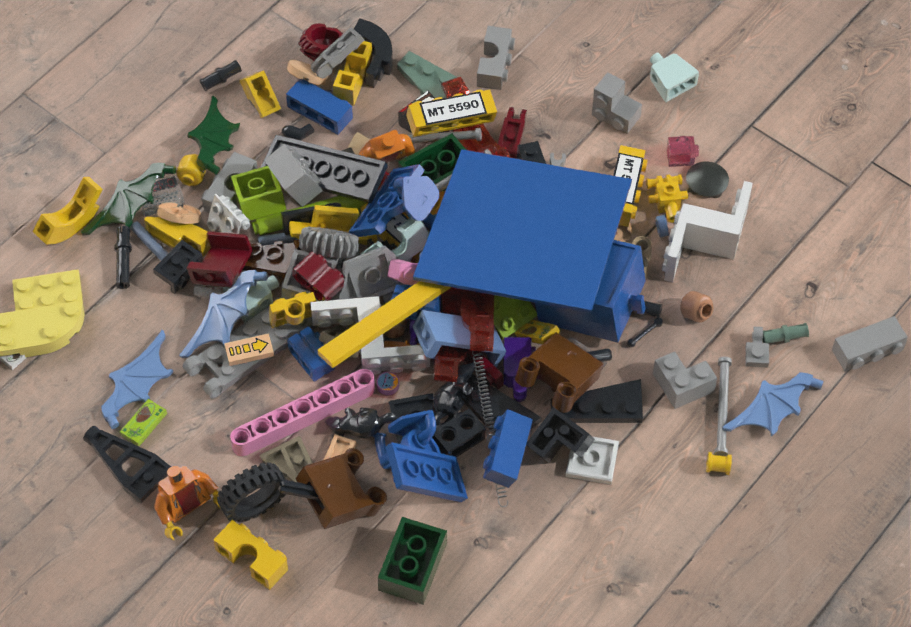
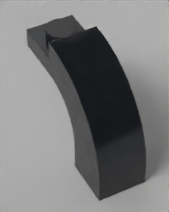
[354,18,393,88]

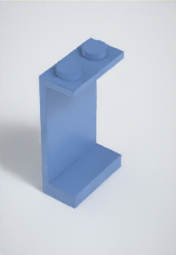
[413,310,506,367]

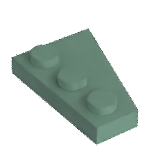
[397,51,460,98]

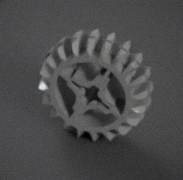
[299,227,359,259]

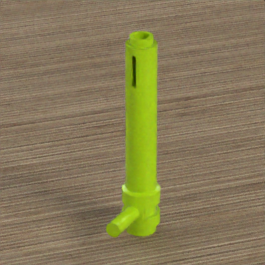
[252,195,367,236]

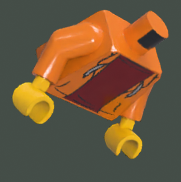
[358,130,416,163]
[154,466,220,540]

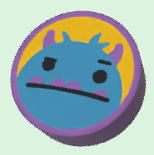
[377,372,399,395]

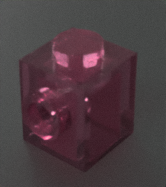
[666,136,699,167]

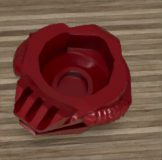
[298,23,343,61]

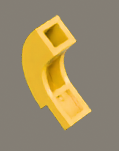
[32,177,103,245]

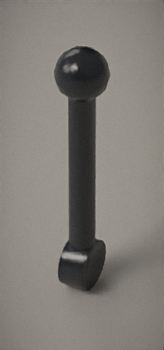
[627,318,663,348]

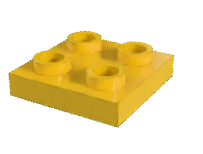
[269,292,316,328]

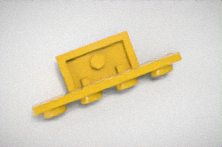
[289,205,377,245]

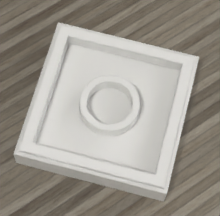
[565,437,619,485]

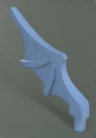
[179,270,268,358]
[101,330,173,429]
[722,372,823,436]

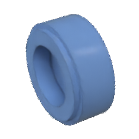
[655,215,669,237]

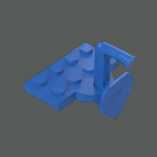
[349,164,439,237]
[373,410,468,502]

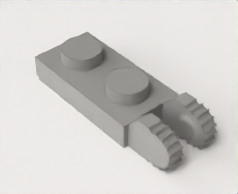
[310,28,365,79]

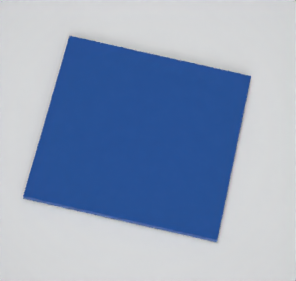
[413,150,632,313]

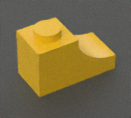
[239,70,281,118]

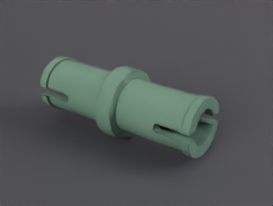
[762,323,809,343]

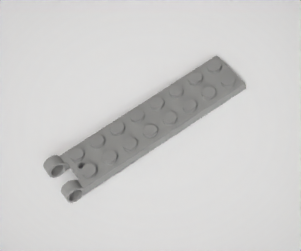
[183,260,343,399]

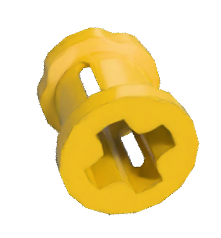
[706,452,732,475]

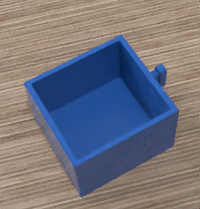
[535,240,646,343]

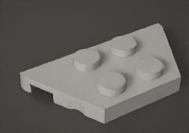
[338,246,406,300]

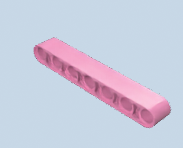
[230,369,375,456]

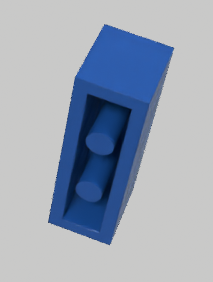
[286,79,353,135]
[483,409,533,488]

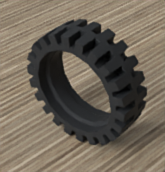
[217,462,286,523]

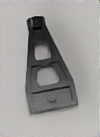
[83,426,172,503]

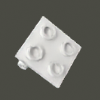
[207,194,250,234]

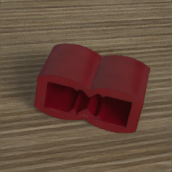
[292,252,344,301]

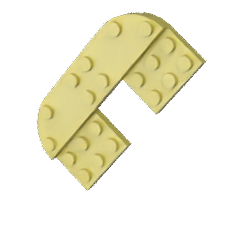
[0,269,85,357]

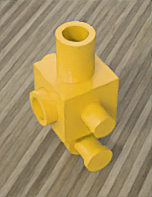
[646,174,688,223]

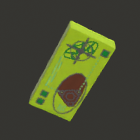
[120,399,167,446]

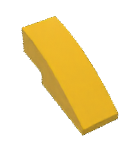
[144,217,211,258]

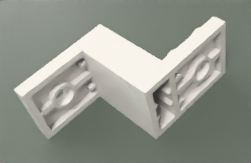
[662,181,753,282]
[311,296,430,375]

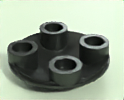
[686,161,729,198]

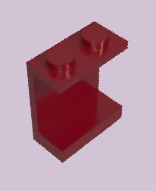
[187,231,253,288]

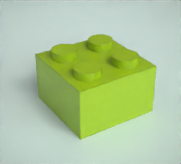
[231,166,287,220]

